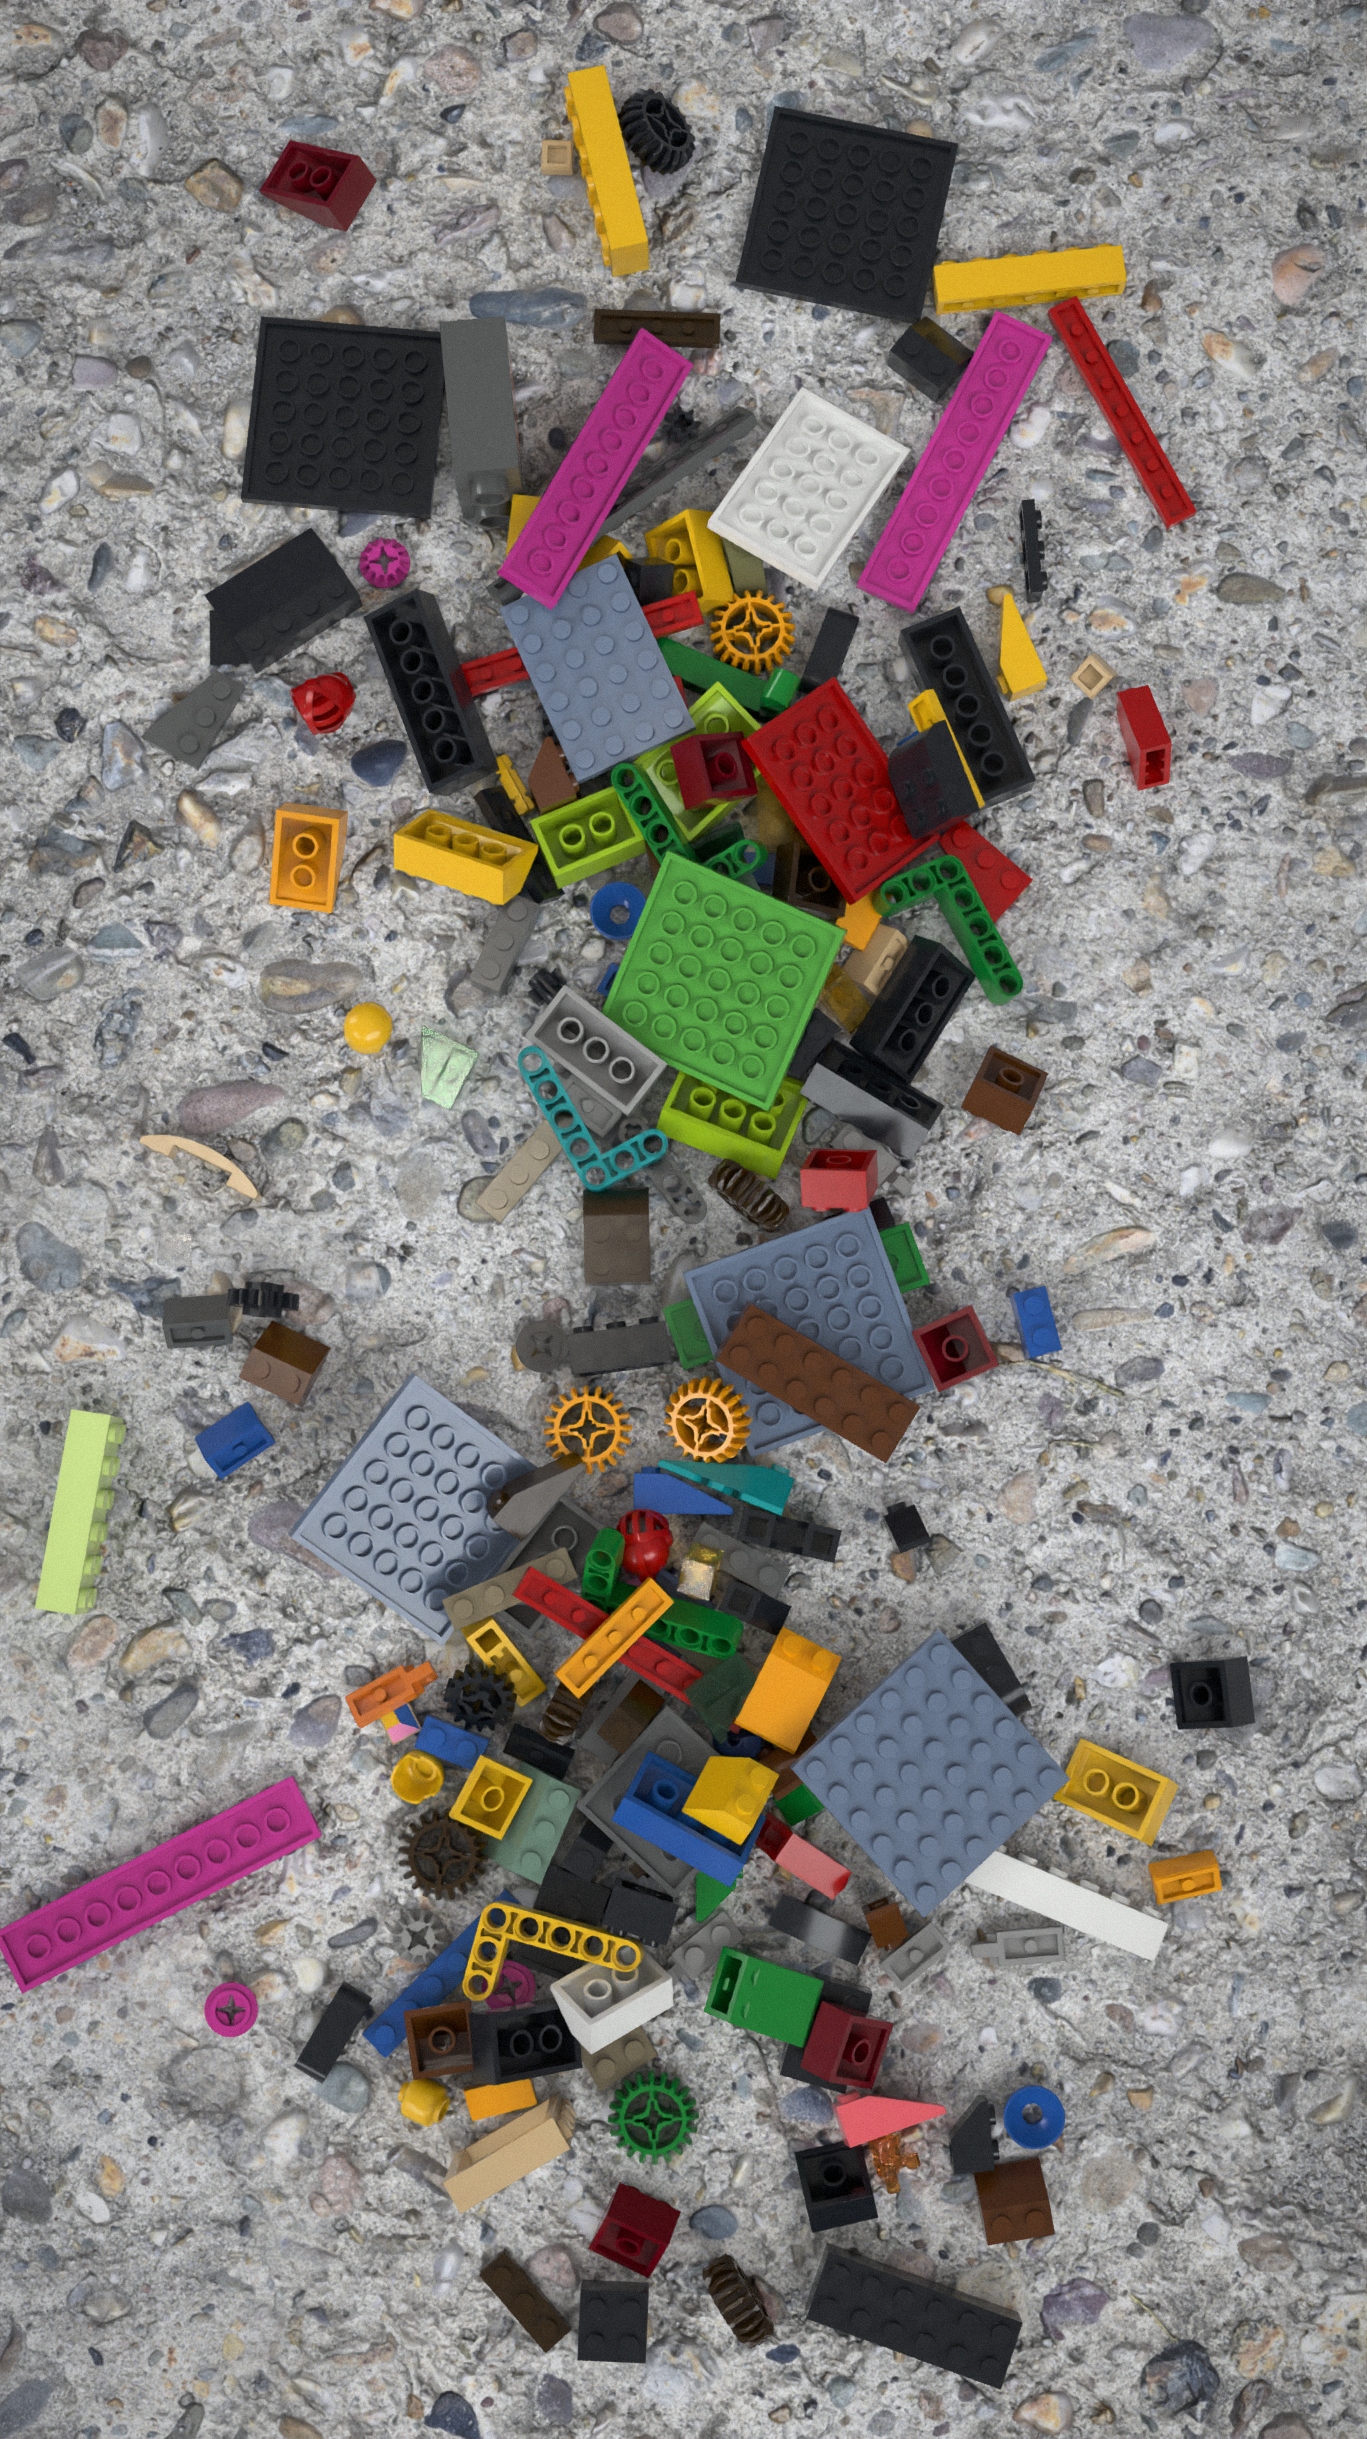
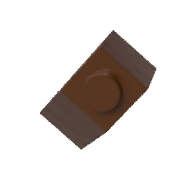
[861,1894,909,1951]

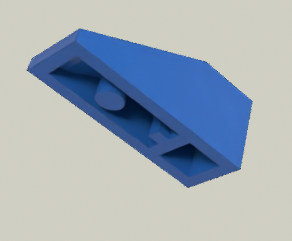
[633,1467,733,1515]

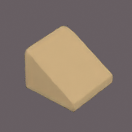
[1069,653,1118,700]

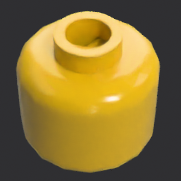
[398,2078,450,2127]

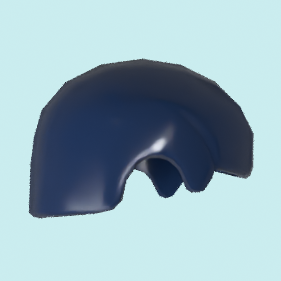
[712,1728,764,1759]

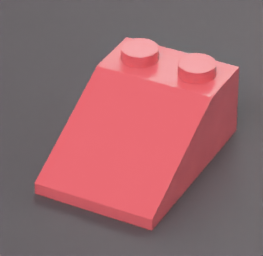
[831,2089,947,2148]

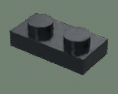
[503,1723,576,1779]

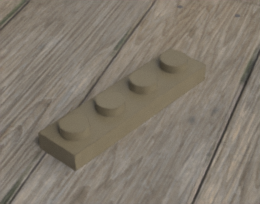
[475,1111,573,1224]
[442,1547,578,1631]

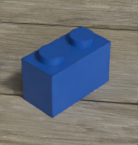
[1009,1286,1062,1360]
[414,1713,491,1770]

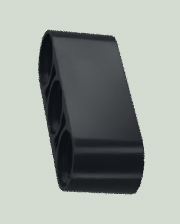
[799,606,860,695]
[294,1981,373,2084]

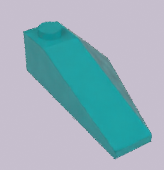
[658,1460,795,1516]

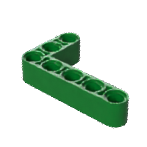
[656,637,800,724]
[611,763,768,881]
[872,855,1023,1006]
[580,1528,744,1659]

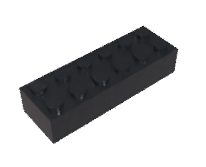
[364,588,500,797]
[898,606,1036,812]
[805,2243,1023,2390]

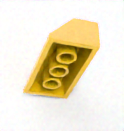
[394,809,538,905]

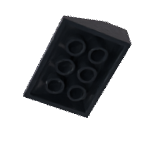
[205,528,363,674]

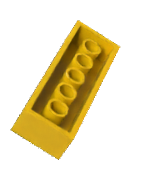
[563,65,649,277]

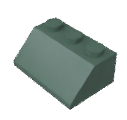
[481,1761,583,1885]

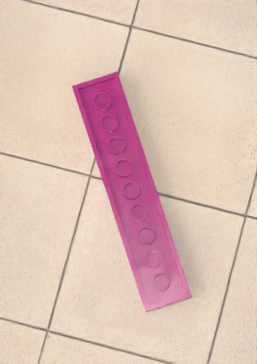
[856,310,1053,615]
[497,328,694,610]
[0,1775,323,1994]

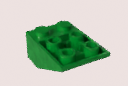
[703,1946,824,2048]

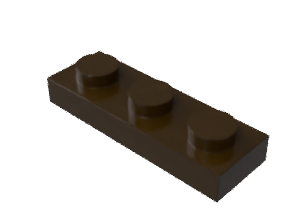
[479,2249,572,2353]

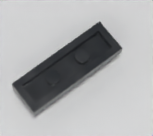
[1018,499,1048,603]

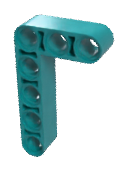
[517,1046,668,1192]

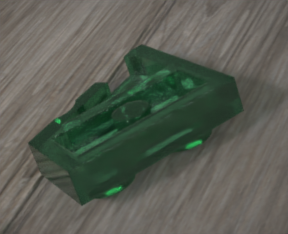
[421,1025,480,1112]
[682,1651,757,1744]

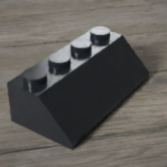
[849,935,976,1084]
[800,1039,944,1160]

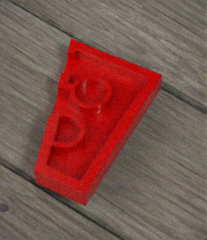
[938,820,1033,924]

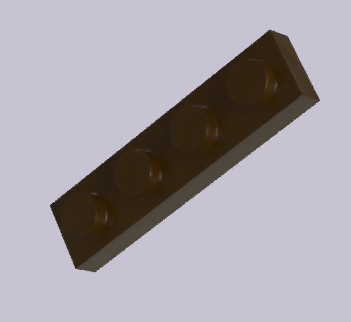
[593,309,721,349]

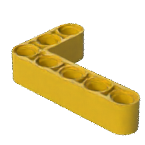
[463,1900,644,2001]

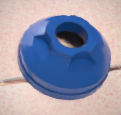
[590,881,647,941]
[1003,2085,1065,2149]

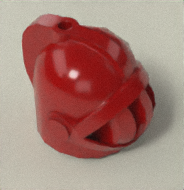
[289,672,356,736]
[616,1509,673,1583]

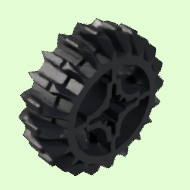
[617,88,696,175]

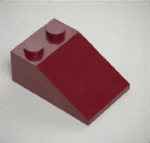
[259,140,377,232]

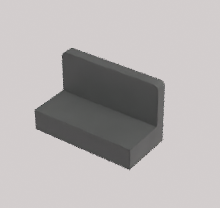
[162,1294,234,1349]

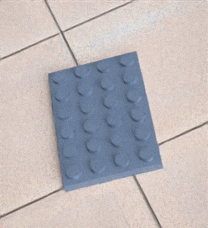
[499,554,696,784]

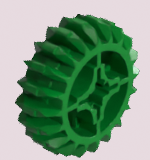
[608,2069,699,2165]

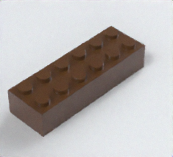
[714,1301,920,1463]

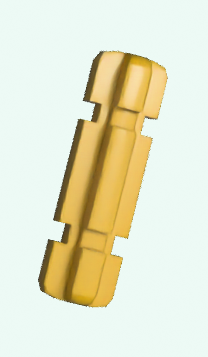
[496,755,535,815]

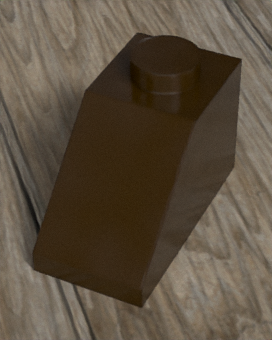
[597,1679,665,1755]

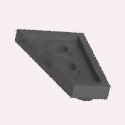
[141,670,246,770]

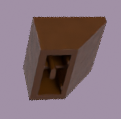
[528,736,581,816]

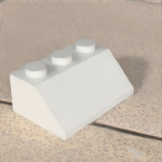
[550,1945,673,2054]

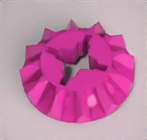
[359,537,410,588]
[482,1960,536,2009]
[204,1981,259,2037]

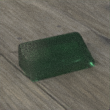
[681,821,747,863]

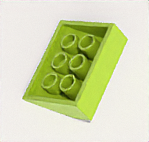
[626,681,764,846]
[656,1071,808,1180]

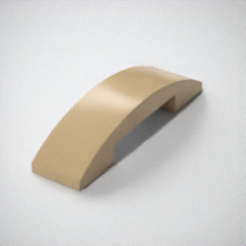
[139,1135,262,1203]

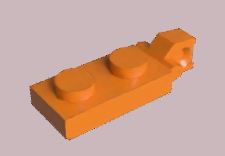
[345,1661,439,1729]

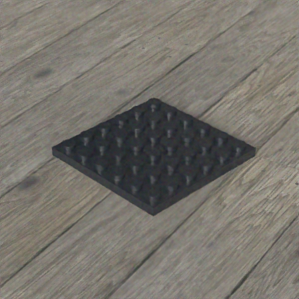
[735,106,958,324]
[241,316,445,519]

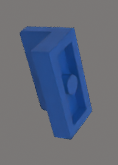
[195,1402,276,1480]

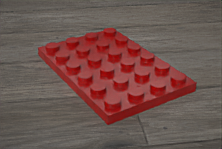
[740,677,941,906]

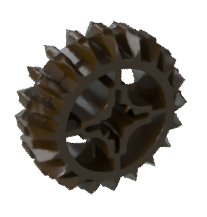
[708,1159,790,1233]
[538,1677,601,1746]
[398,1808,489,1900]
[702,2253,774,2349]

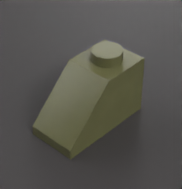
[721,536,768,599]

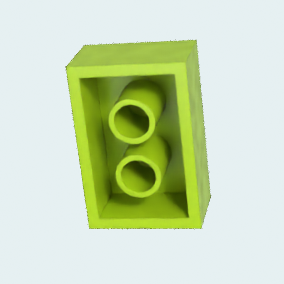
[530,786,646,889]

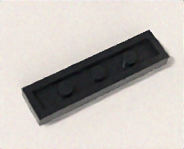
[473,785,565,905]

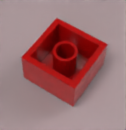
[800,1148,878,1212]

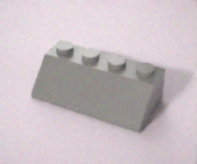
[525,984,668,1118]

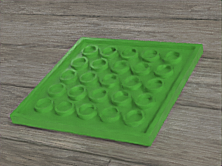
[601,850,848,1111]

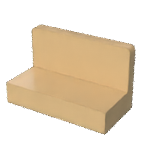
[839,924,911,998]

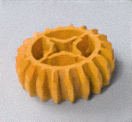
[710,589,795,677]
[664,1376,753,1464]
[543,1385,632,1474]

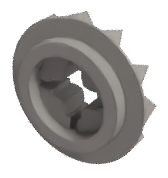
[392,1909,446,1965]

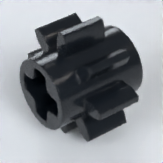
[660,406,701,447]
[528,967,567,1007]

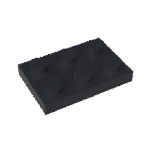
[512,1864,612,1980]

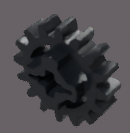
[227,1282,300,1318]
[443,1663,517,1732]

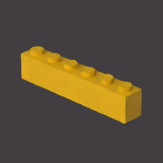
[931,243,1127,315]

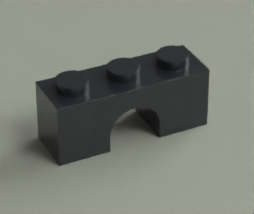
[736,1507,842,1563]

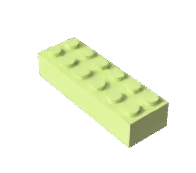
[35,1409,126,1615]

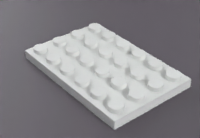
[707,387,910,592]

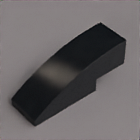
[767,1891,872,1965]

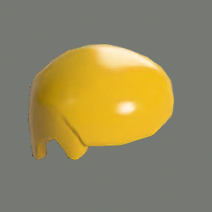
[343,1002,393,1054]
[390,1750,446,1804]

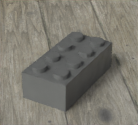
[493,1495,606,1639]

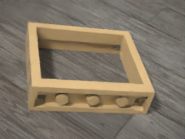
[443,2092,577,2214]

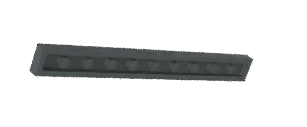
[486,406,758,607]

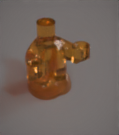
[868,2132,920,2194]

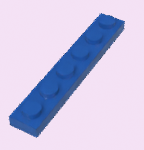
[362,1888,522,2058]

